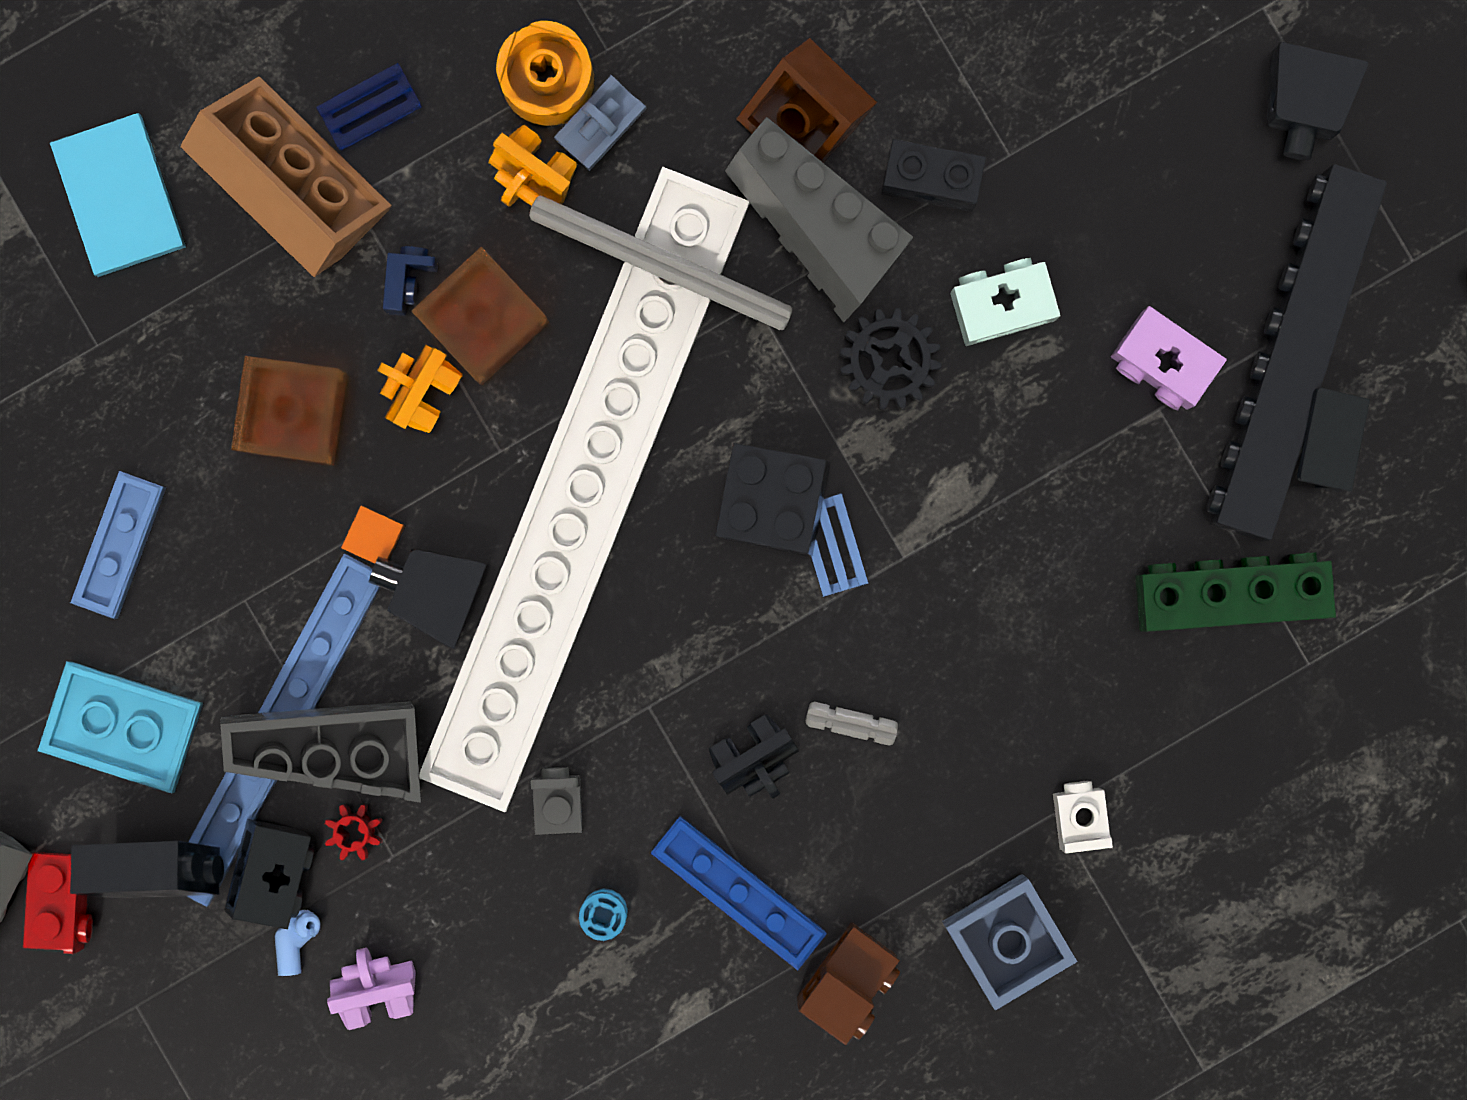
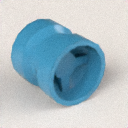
[579,888,628,941]

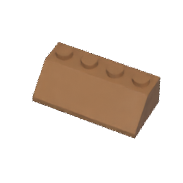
[180,77,392,277]

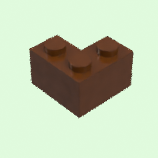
[797,922,900,1045]

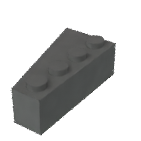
[220,701,421,803]

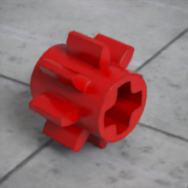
[325,803,383,861]

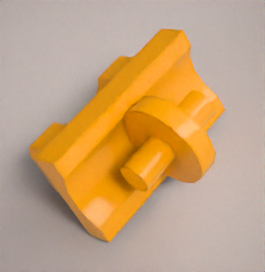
[488,125,577,206]
[377,345,462,433]

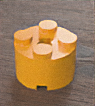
[496,21,594,126]

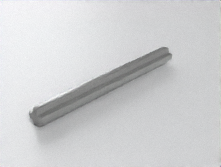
[529,196,792,330]

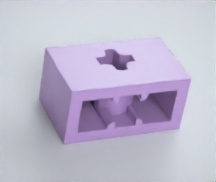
[1111,306,1227,410]

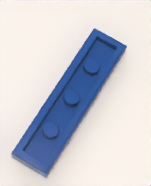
[651,815,827,970]

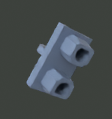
[554,75,646,171]

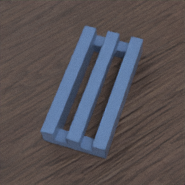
[811,494,868,597]

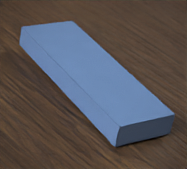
[70,471,166,619]

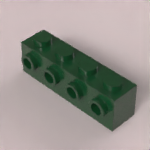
[1135,553,1336,632]

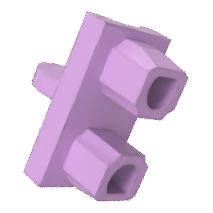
[327,948,416,1030]

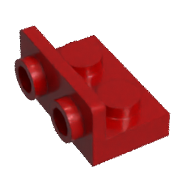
[23,852,93,954]

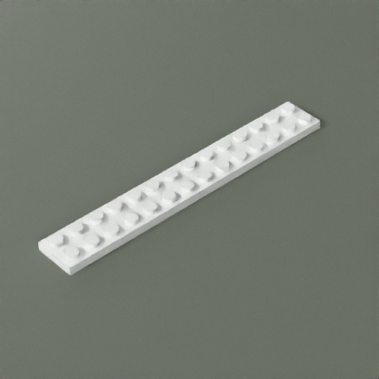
[419,167,750,812]

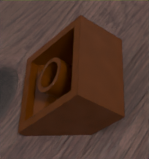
[736,38,877,163]

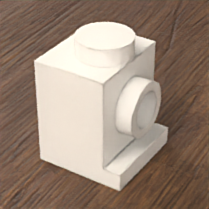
[1053,781,1113,853]

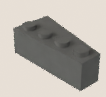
[725,117,913,322]

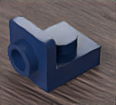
[383,246,438,316]

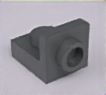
[531,767,583,835]

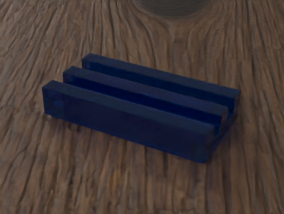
[316,63,422,151]

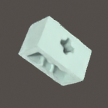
[950,258,1060,346]

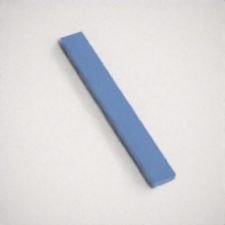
[187,554,381,907]

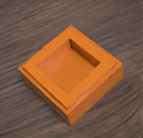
[341,506,405,564]

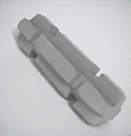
[805,702,898,745]

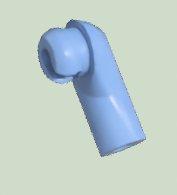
[275,910,321,976]

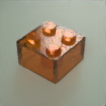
[412,247,550,386]
[231,356,347,466]

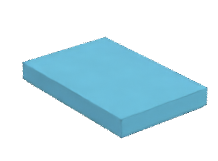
[50,113,186,277]
[38,661,203,794]

